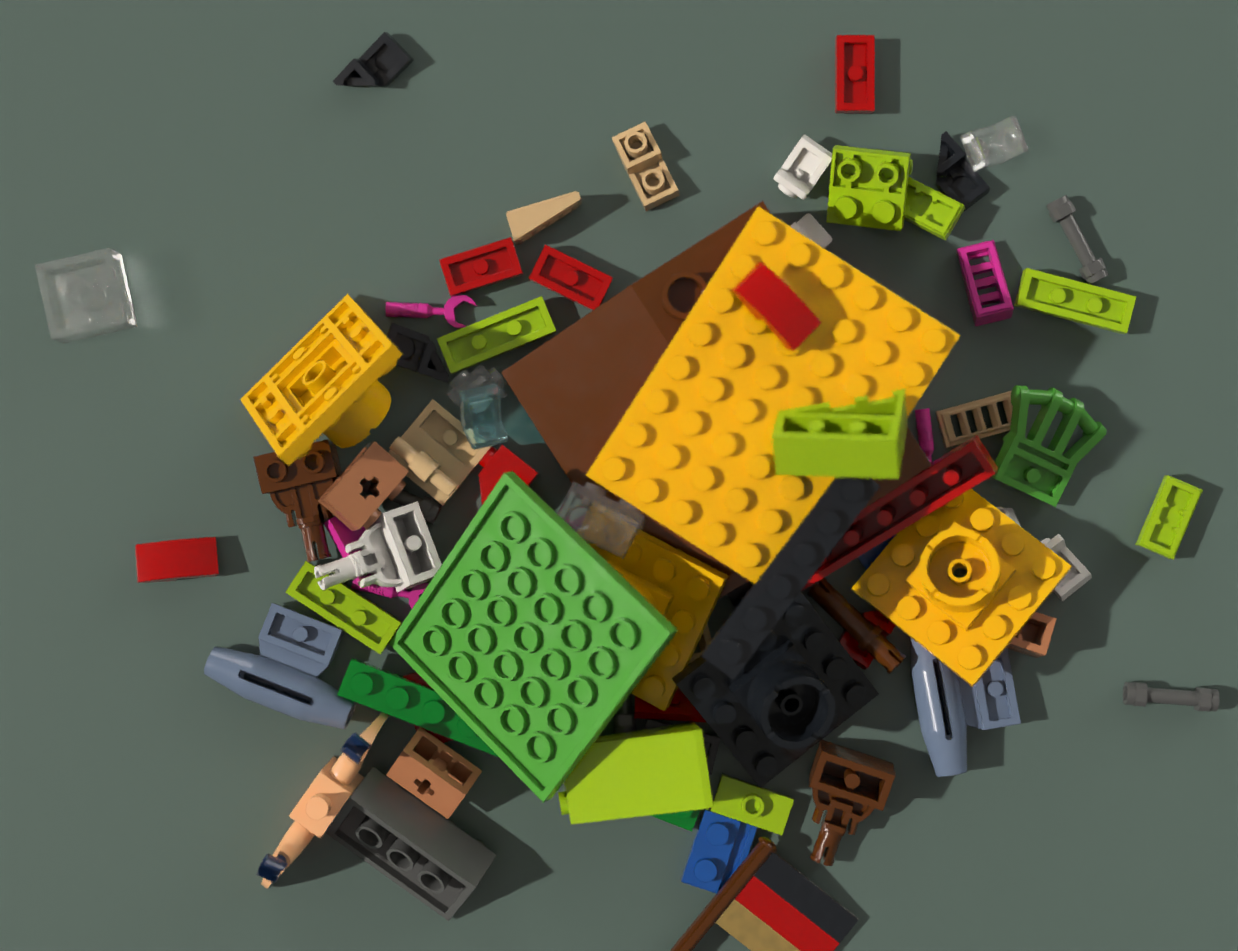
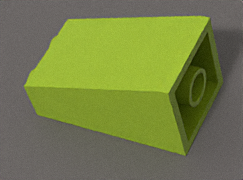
[558,722,714,824]

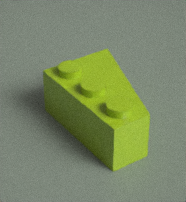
[772,389,907,479]

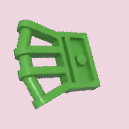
[991,385,1107,507]

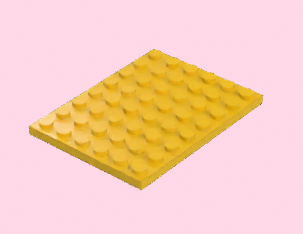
[586,206,960,583]

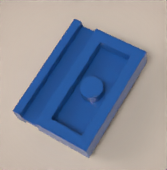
[681,809,757,894]

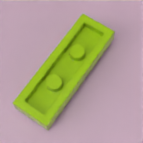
[1014,268,1136,334]
[437,296,556,374]
[285,560,402,655]

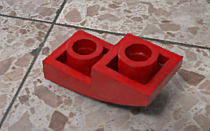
[732,262,822,351]
[135,537,219,583]

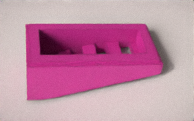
[957,240,1014,326]

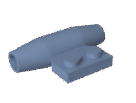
[204,603,357,729]
[910,637,1021,777]

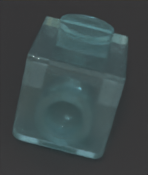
[459,383,508,450]

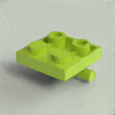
[826,145,913,231]

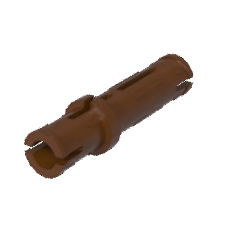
[807,577,907,674]

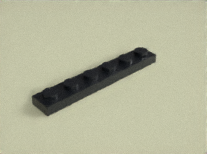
[701,477,880,680]

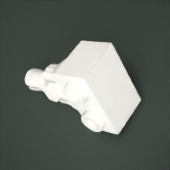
[314,501,442,593]

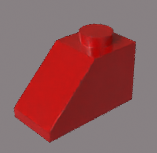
[478,444,540,505]

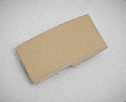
[611,121,680,211]

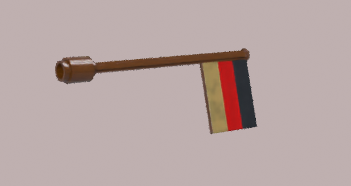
[670,837,859,951]

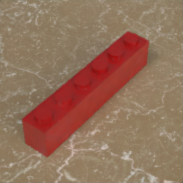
[801,435,998,591]

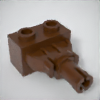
[253,439,342,562]
[809,740,895,866]

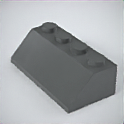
[326,767,497,921]

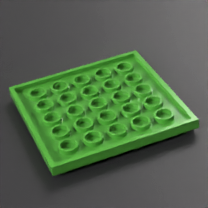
[389,471,678,803]

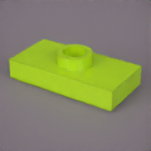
[904,177,965,241]
[1135,475,1203,560]
[710,774,794,835]

